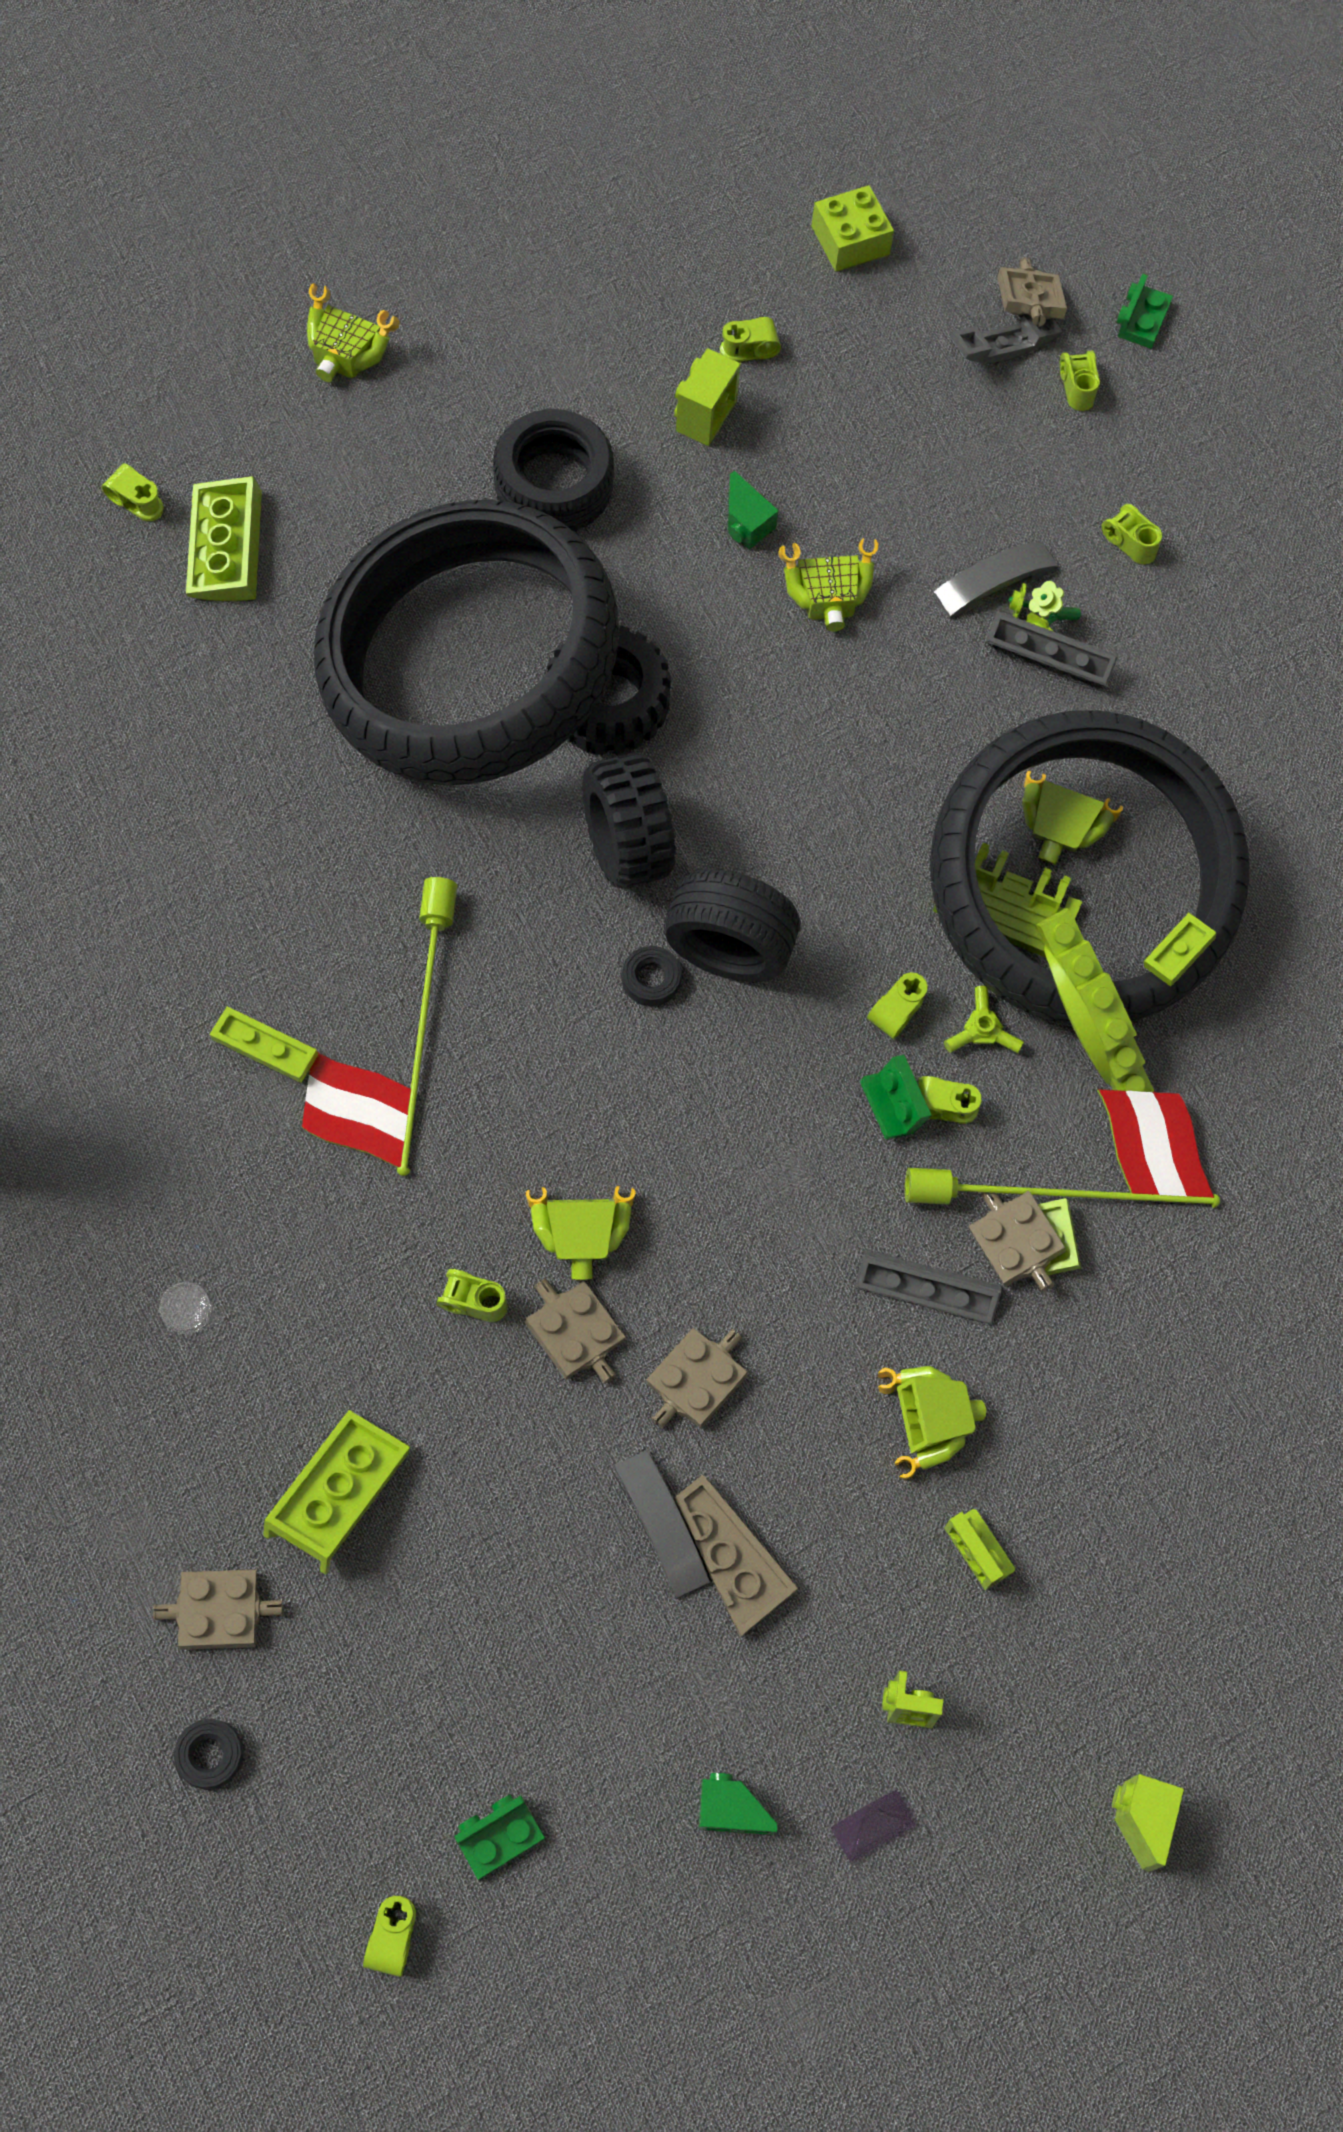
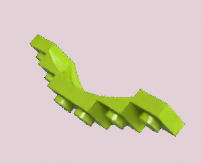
[1036,908,1154,1092]

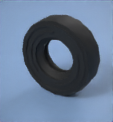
[621,945,682,1007]
[173,1718,243,1790]

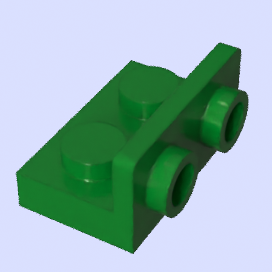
[1116,273,1173,349]
[860,1055,932,1140]
[454,1794,545,1881]

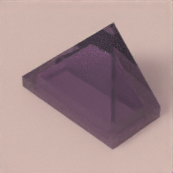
[830,1790,915,1863]

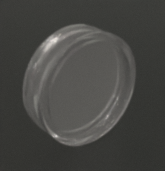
[159,1282,212,1334]

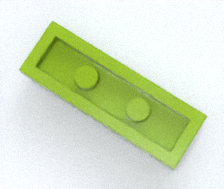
[209,1006,318,1083]

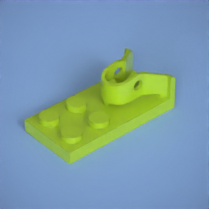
[263,1410,410,1575]

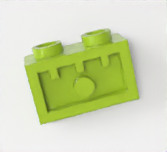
[944,1509,1015,1590]
[882,1670,943,1729]

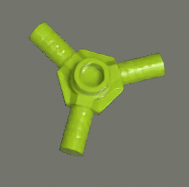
[944,986,1024,1054]

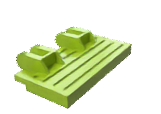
[933,842,1082,958]

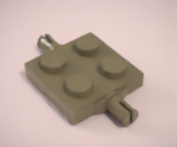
[997,257,1067,327]
[968,1191,1066,1293]
[525,1278,626,1384]
[646,1328,748,1429]
[153,1569,283,1650]

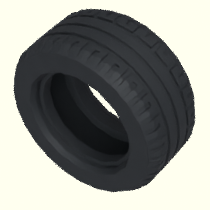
[493,409,614,531]
[663,869,801,982]

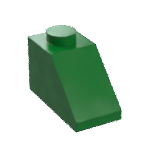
[727,471,779,550]
[698,1773,777,1835]

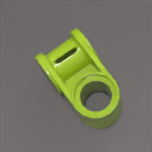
[720,317,781,362]
[1060,350,1100,411]
[101,463,164,521]
[1101,504,1162,565]
[867,972,928,1039]
[917,1076,981,1124]
[436,1269,508,1322]
[363,1896,416,1977]

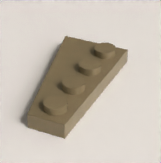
[674,1475,798,1638]

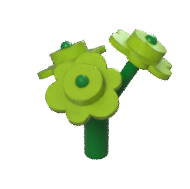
[1009,581,1081,632]

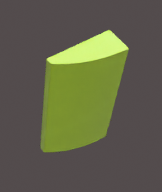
[186,476,262,601]

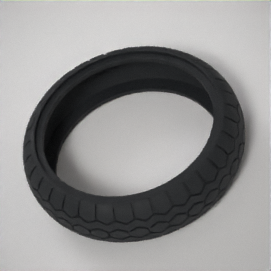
[314,500,619,785]
[930,710,1249,1025]

